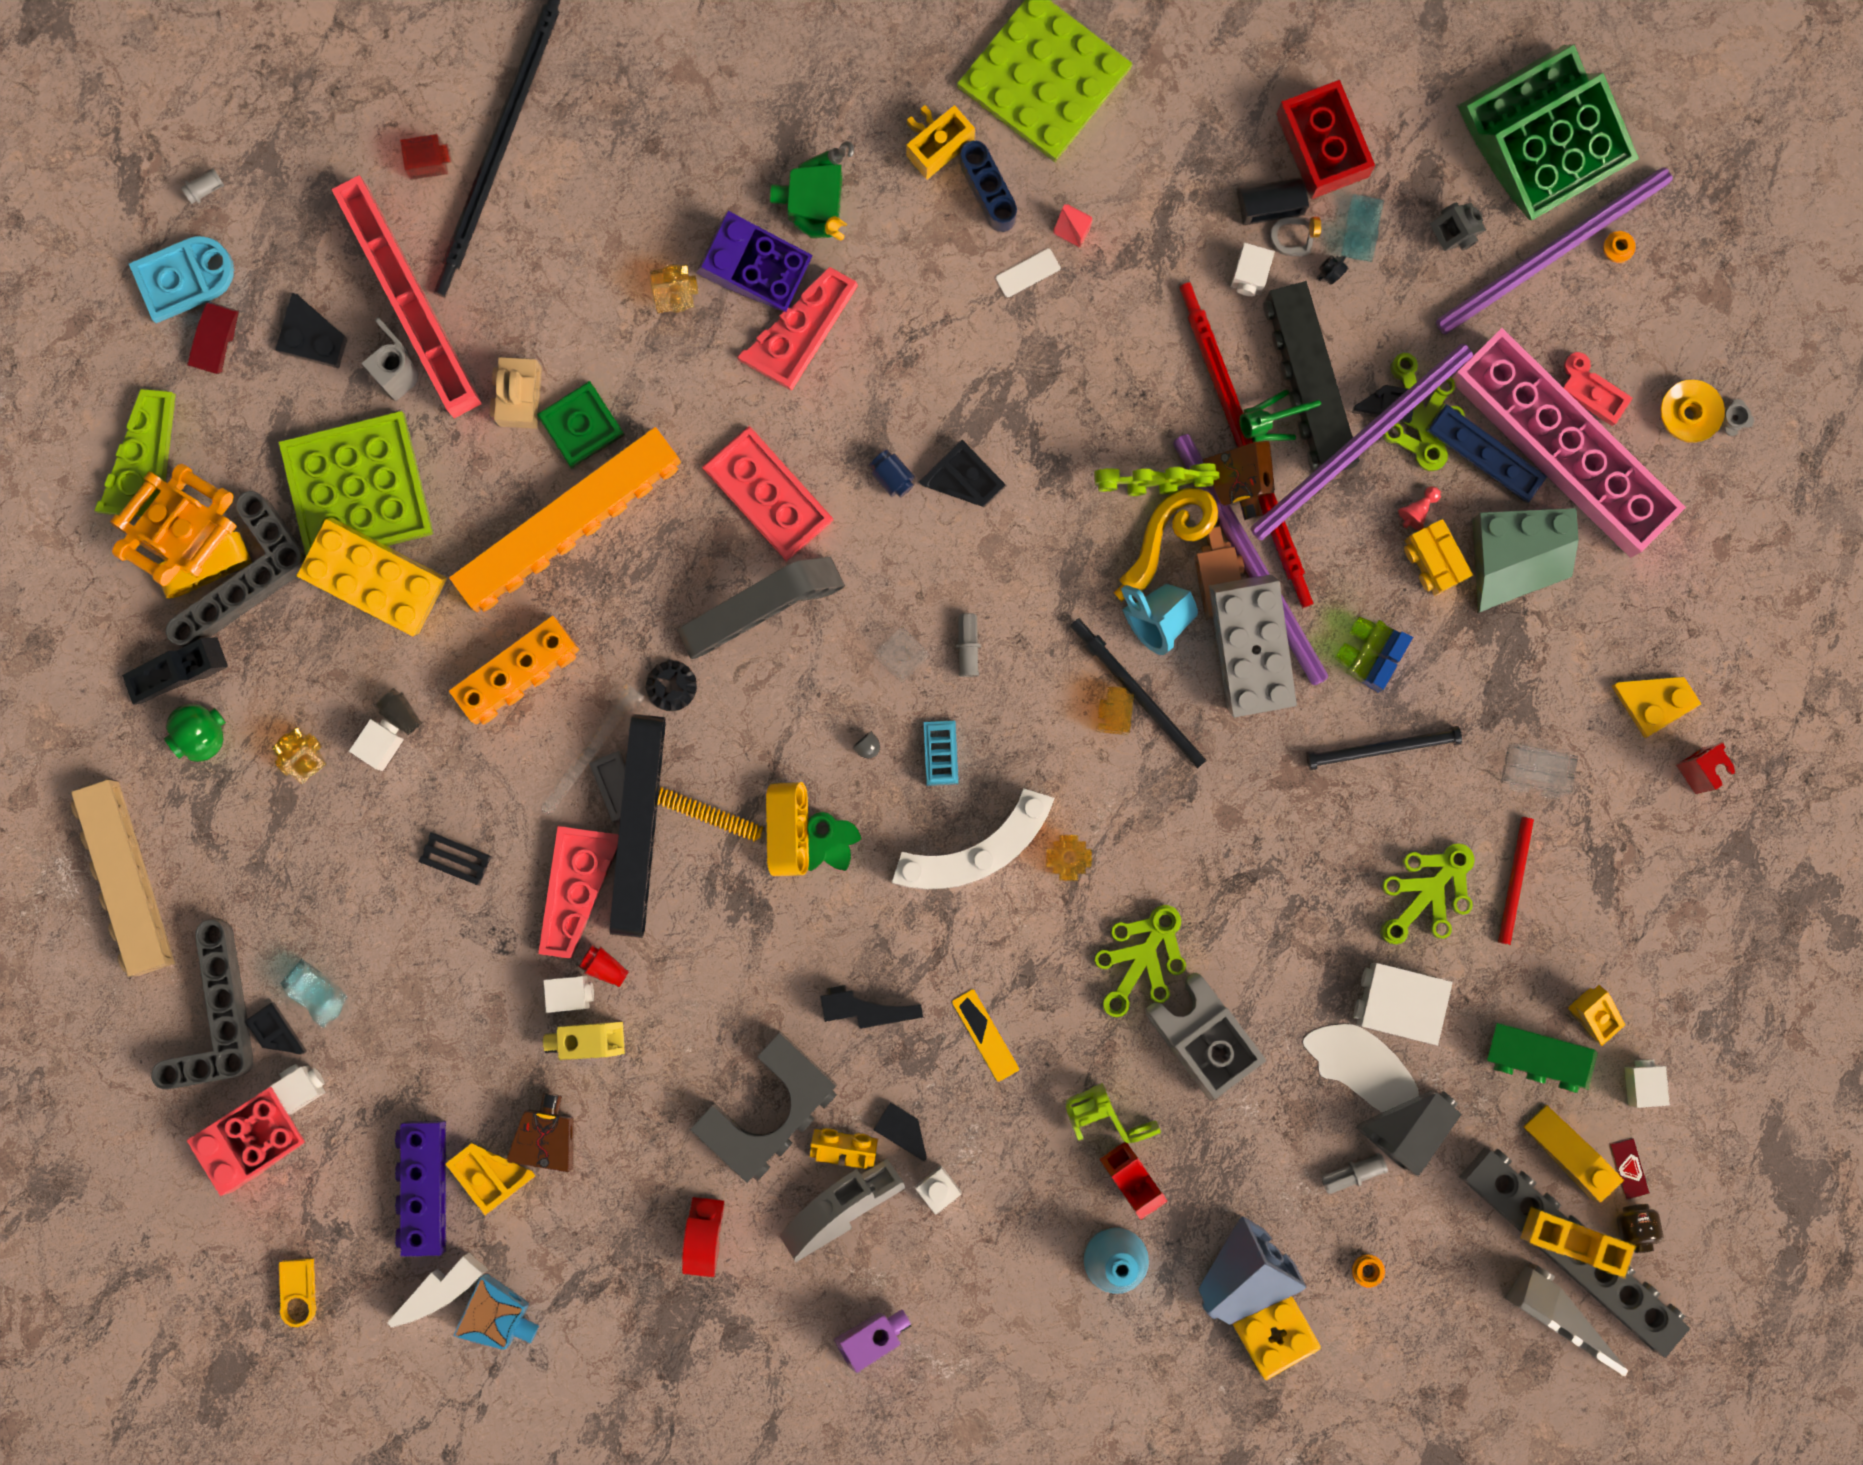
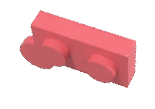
[1563,352,1633,426]

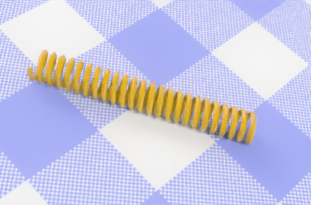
[658,787,763,842]

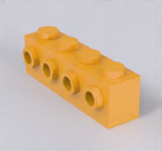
[449,615,580,725]

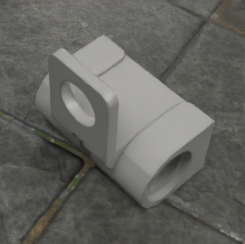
[361,317,419,401]

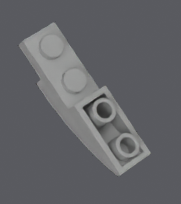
[779,1159,905,1263]

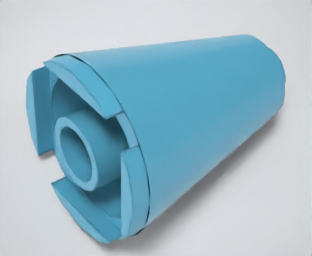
[1084,1227,1149,1294]

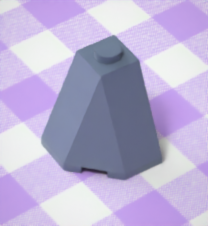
[1198,1217,1306,1325]

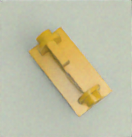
[810,1128,878,1169]

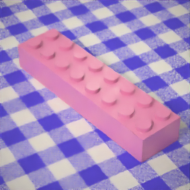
[1452,328,1686,558]

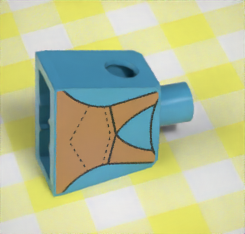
[454,1274,540,1350]

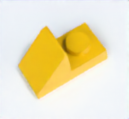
[1568,985,1625,1046]

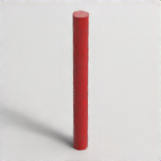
[1498,817,1534,945]

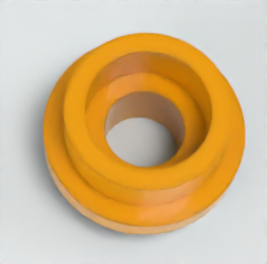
[1603,231,1636,263]
[1352,1254,1385,1288]

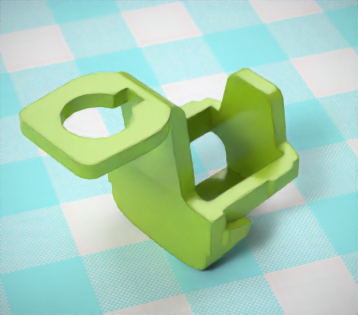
[1065,1083,1161,1143]

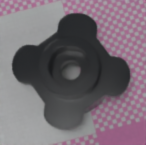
[1317,255,1348,285]

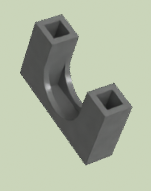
[690,1032,838,1183]

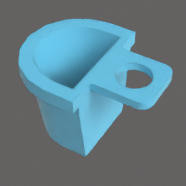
[1121,584,1198,655]

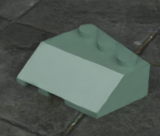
[1472,508,1579,613]

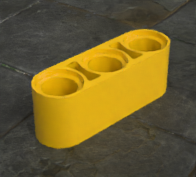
[159,532,252,599]
[766,782,809,876]

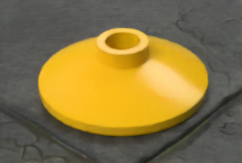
[1660,380,1725,443]

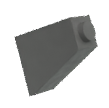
[1356,1091,1462,1177]

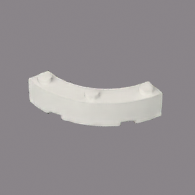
[892,788,1055,890]

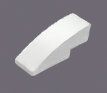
[387,1253,488,1327]

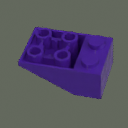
[696,211,813,312]

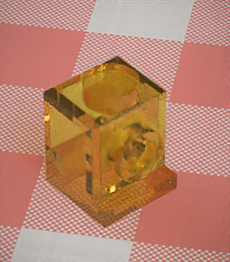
[1096,687,1134,735]

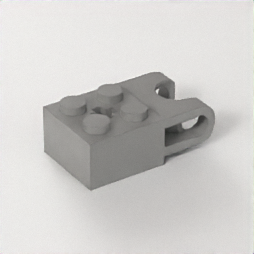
[1145,973,1267,1101]

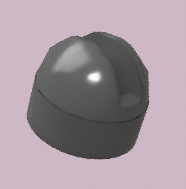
[852,731,880,759]

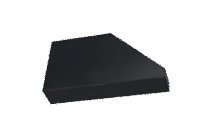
[1352,385,1414,423]
[245,1002,307,1055]
[874,1102,927,1162]

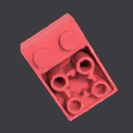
[186,1087,305,1196]

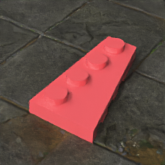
[737,267,858,391]
[538,826,619,958]

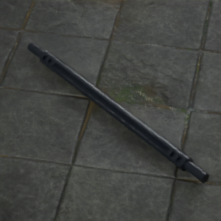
[433,0,561,298]

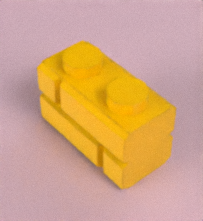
[1404,519,1473,596]

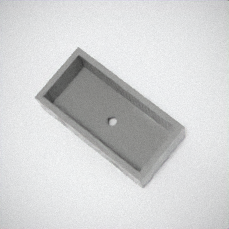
[1209,574,1297,718]

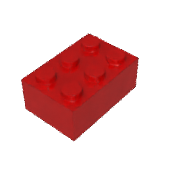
[1276,79,1376,199]

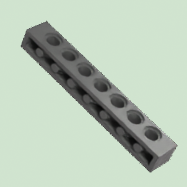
[1459,1148,1691,1358]

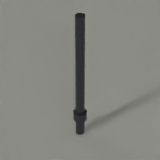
[1070,618,1207,769]

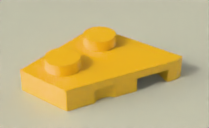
[1611,677,1701,738]
[445,1143,536,1216]

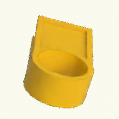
[279,1258,316,1328]

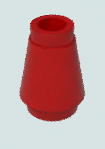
[578,945,629,987]

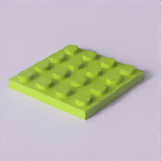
[957,0,1133,162]
[279,411,434,556]

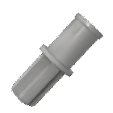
[956,613,981,677]
[1322,1153,1388,1194]

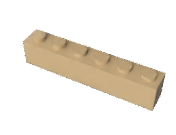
[71,780,175,976]

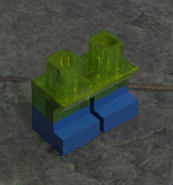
[1335,617,1413,693]

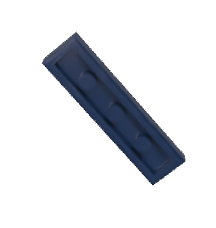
[1425,404,1547,503]

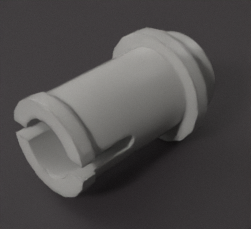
[181,168,224,204]

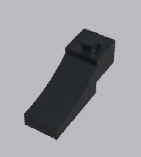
[122,637,228,705]
[820,985,923,1029]

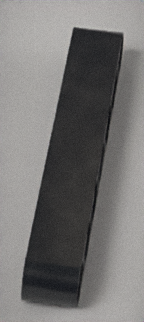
[610,714,666,938]

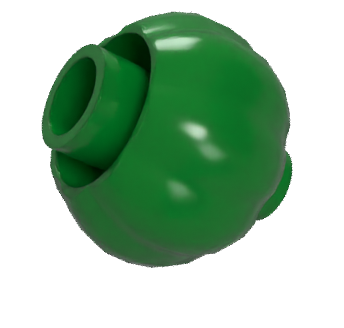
[164,703,226,762]

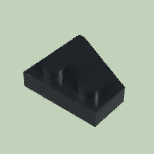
[275,293,347,369]
[919,439,1007,508]

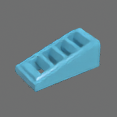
[924,721,959,786]

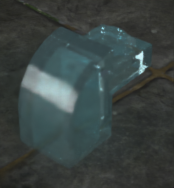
[280,958,348,1028]

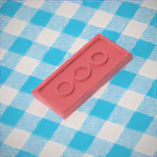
[702,426,834,562]

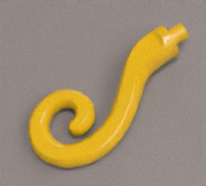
[1113,488,1218,602]

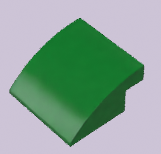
[1457,44,1639,220]

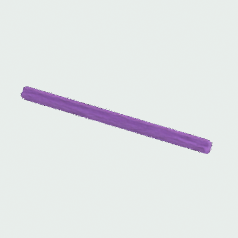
[1436,167,1673,334]
[1250,344,1473,540]
[1173,434,1328,685]

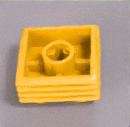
[1232,1296,1321,1380]

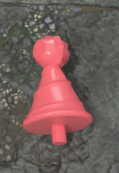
[1398,486,1441,531]

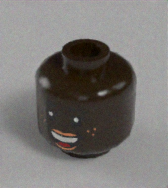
[1617,1204,1663,1253]

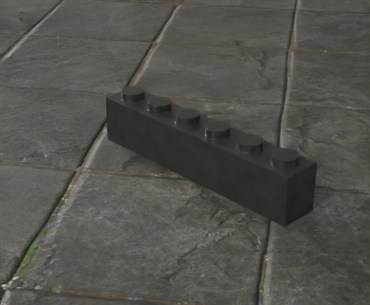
[1263,281,1360,471]

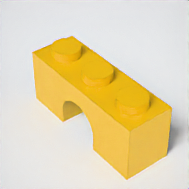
[1520,1207,1635,1278]

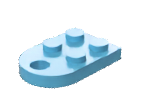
[129,236,234,324]

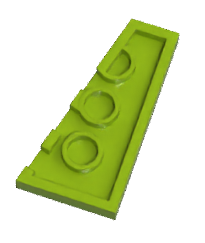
[94,389,176,517]

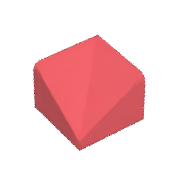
[1054,204,1093,247]

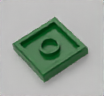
[537,381,625,469]

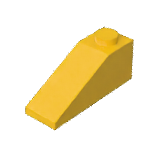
[1523,1105,1624,1203]

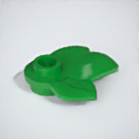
[808,812,862,871]

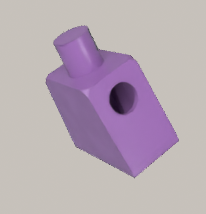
[833,1309,912,1373]

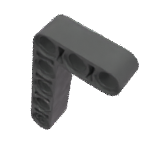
[166,491,306,647]
[677,557,845,659]
[151,920,254,1090]

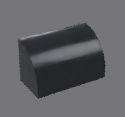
[1236,178,1309,226]

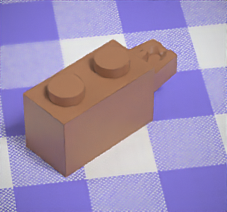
[1194,526,1244,620]

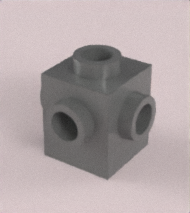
[1430,202,1486,251]

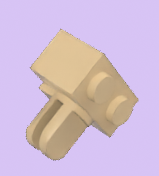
[490,358,542,429]

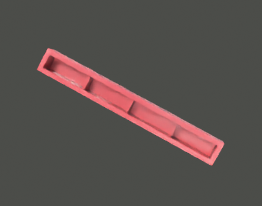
[331,175,482,418]

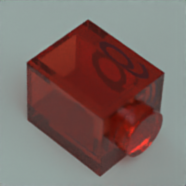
[400,134,451,180]

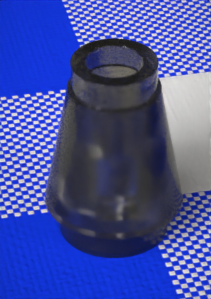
[375,688,422,736]

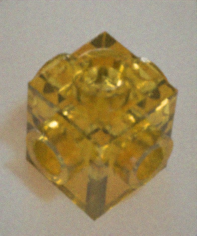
[650,264,699,314]
[272,727,327,785]
[1046,835,1092,881]

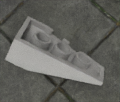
[1505,1265,1628,1376]

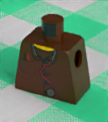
[1202,441,1275,520]
[507,1093,574,1172]

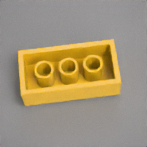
[297,518,448,636]

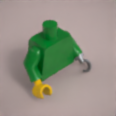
[770,141,854,241]

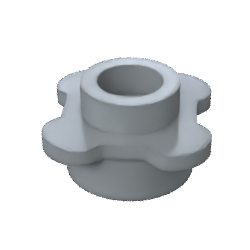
[1723,399,1754,436]

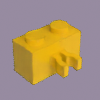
[906,105,975,180]

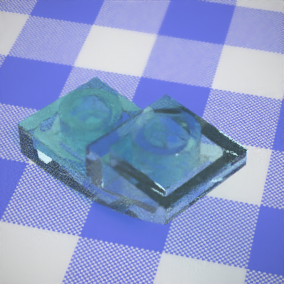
[1341,194,1384,262]

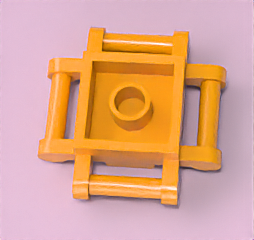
[109,463,237,586]

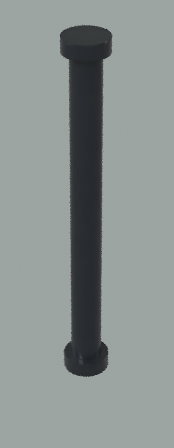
[1306,726,1462,770]

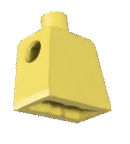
[543,1022,625,1060]

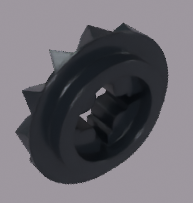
[645,660,697,711]

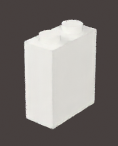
[1354,963,1453,1046]

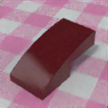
[188,302,239,374]

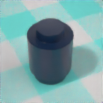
[869,450,915,498]

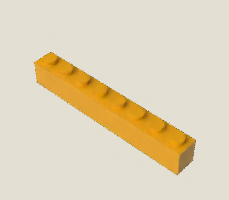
[449,426,681,612]

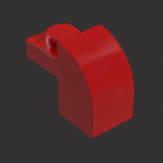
[1099,1142,1168,1220]
[682,1197,725,1278]

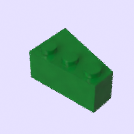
[1487,1023,1598,1093]

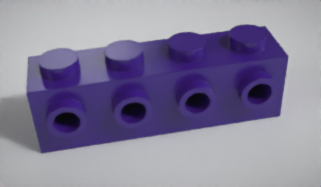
[395,1121,446,1256]

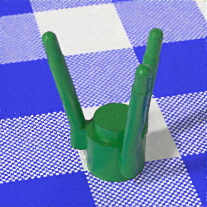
[1240,389,1321,442]

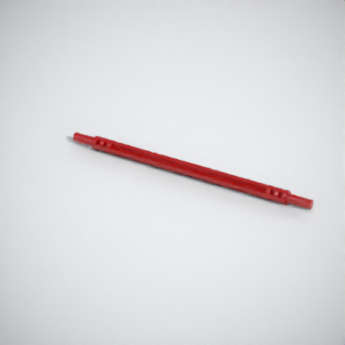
[1179,282,1314,609]

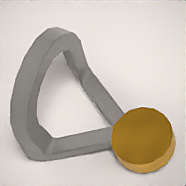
[1270,217,1321,256]

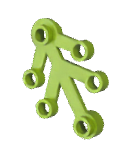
[1383,353,1464,471]
[1094,463,1220,496]
[1380,844,1475,945]
[1094,905,1186,1017]

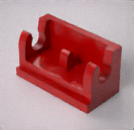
[1676,742,1735,794]

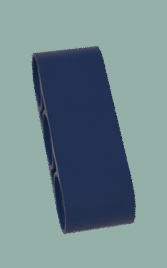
[960,140,1017,232]

